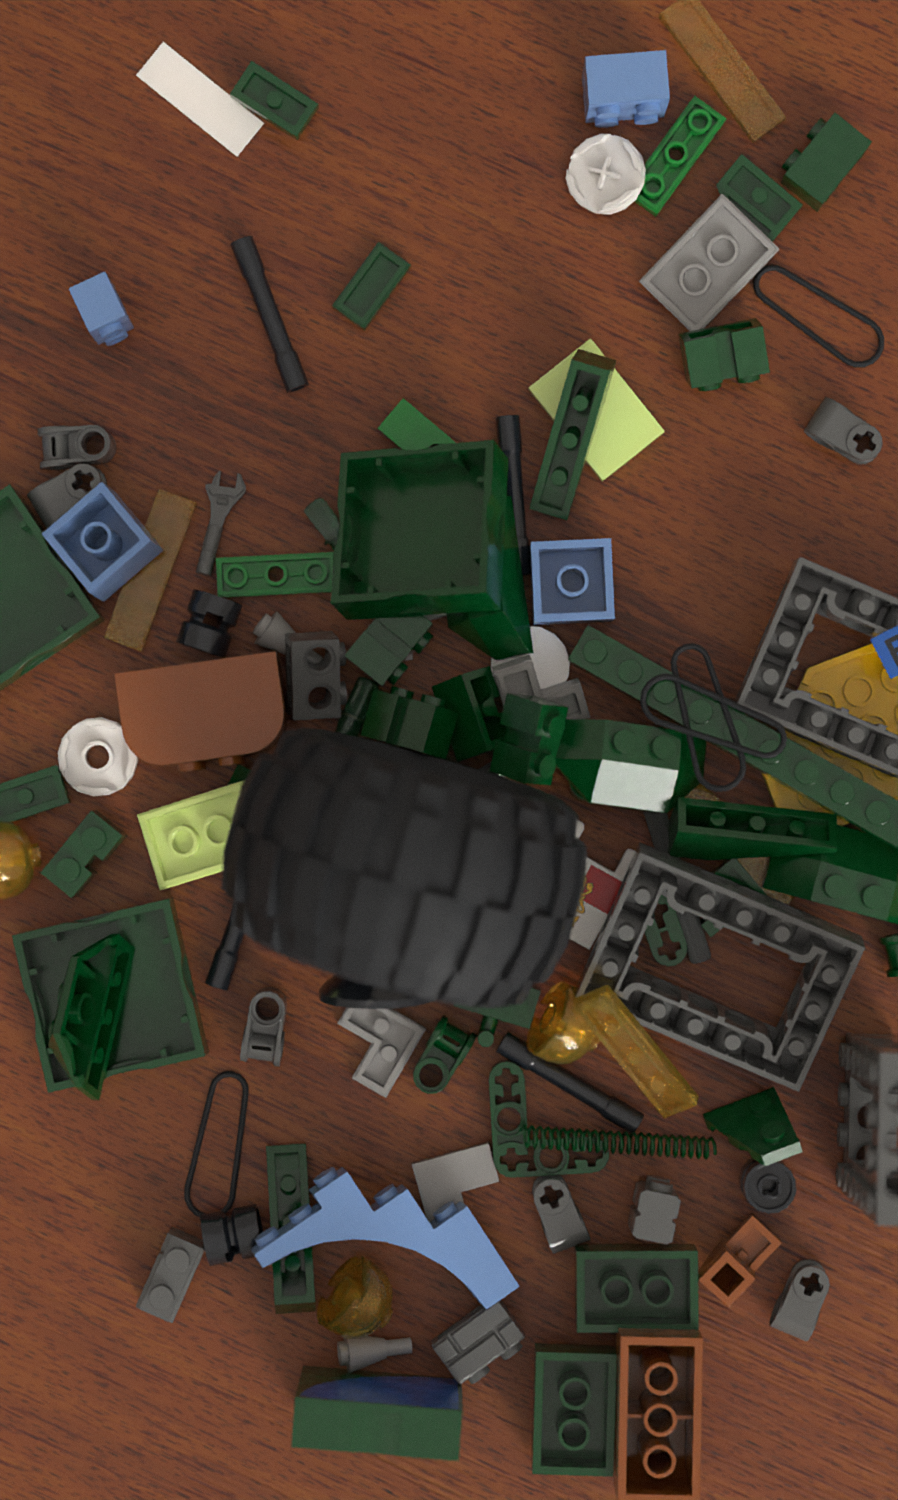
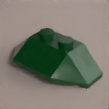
[446,496,533,660]
[555,719,707,814]
[761,825,898,924]
[48,934,135,1100]

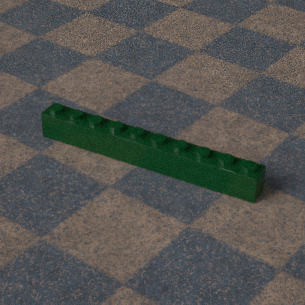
[568,625,898,850]

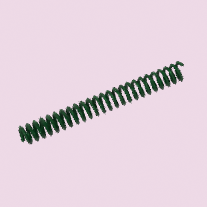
[519,1125,717,1160]

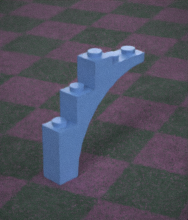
[250,1167,520,1310]

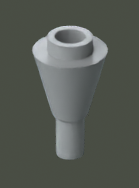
[252,611,323,664]
[337,1333,412,1373]

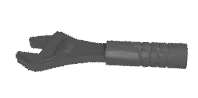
[196,471,246,576]

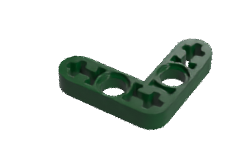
[489,1060,609,1178]

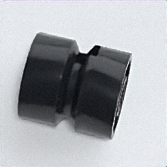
[176,589,243,658]
[739,1158,796,1214]
[200,1204,264,1266]

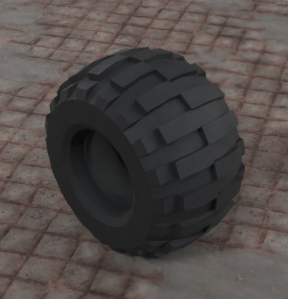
[222,728,587,1008]

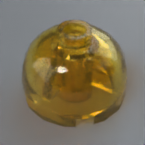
[0,821,41,901]
[527,981,601,1064]
[316,1256,393,1339]

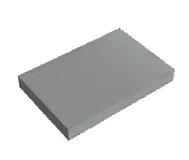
[639,194,780,331]

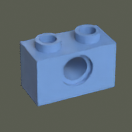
[68,271,134,346]

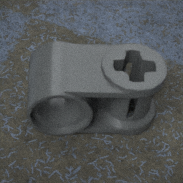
[804,397,883,465]
[37,425,117,470]
[27,464,107,529]
[240,987,287,1067]
[532,1175,591,1254]
[769,1259,830,1342]

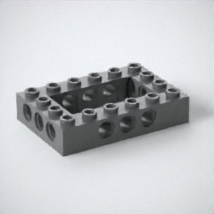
[734,557,898,779]
[576,842,865,1092]
[836,1033,898,1226]

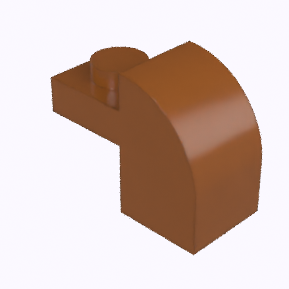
[698,1213,782,1308]

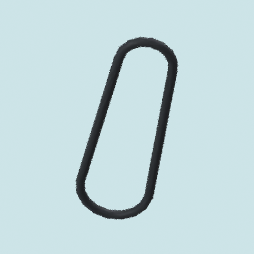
[753,265,884,367]
[671,643,746,792]
[640,674,787,759]
[184,1071,249,1217]

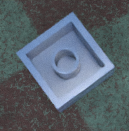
[582,50,670,128]
[42,482,163,602]
[529,538,615,625]

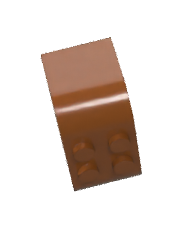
[114,651,288,772]
[613,1328,703,1500]

